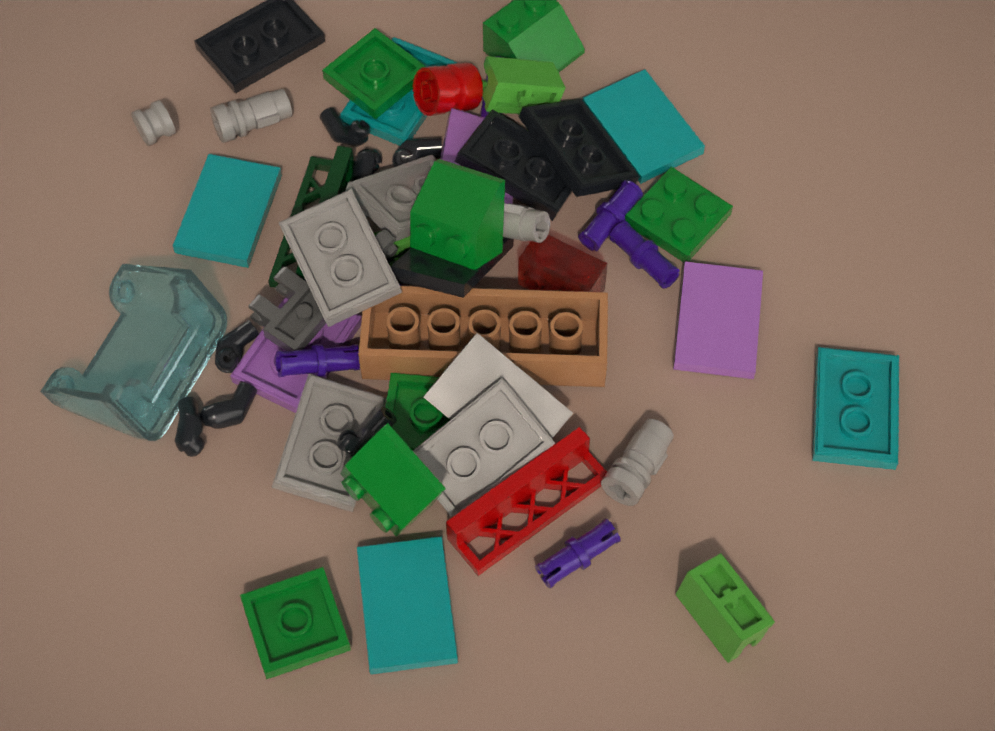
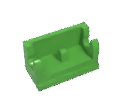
[482,56,566,114]
[675,553,775,663]

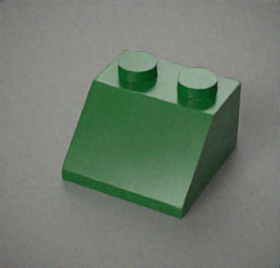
[483,0,585,73]
[410,159,505,270]
[340,423,446,537]

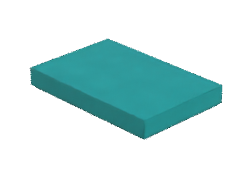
[340,37,457,146]
[582,69,705,184]
[173,154,282,268]
[812,347,899,470]
[357,537,458,675]

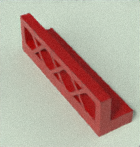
[446,427,607,576]

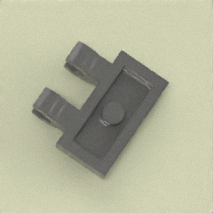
[248,266,326,351]

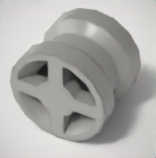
[131,100,176,146]

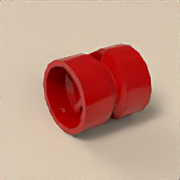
[413,62,483,116]

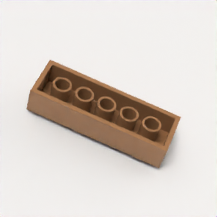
[358,286,608,387]

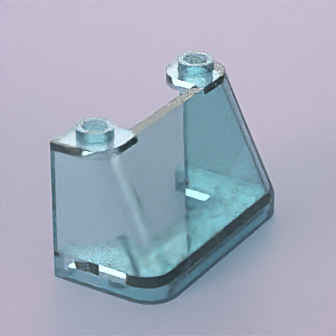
[40,264,227,441]

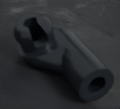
[320,107,370,147]
[392,137,442,167]
[351,149,382,181]
[215,319,259,373]
[200,382,257,429]
[175,397,205,457]
[337,407,397,457]

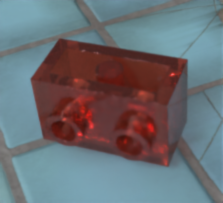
[518,235,608,292]

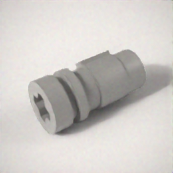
[210,89,292,143]
[503,202,550,243]
[601,419,674,506]

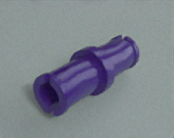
[578,180,643,251]
[610,221,680,289]
[275,344,360,377]
[535,518,621,588]

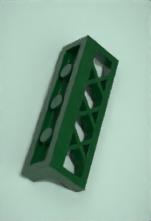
[268,146,354,288]

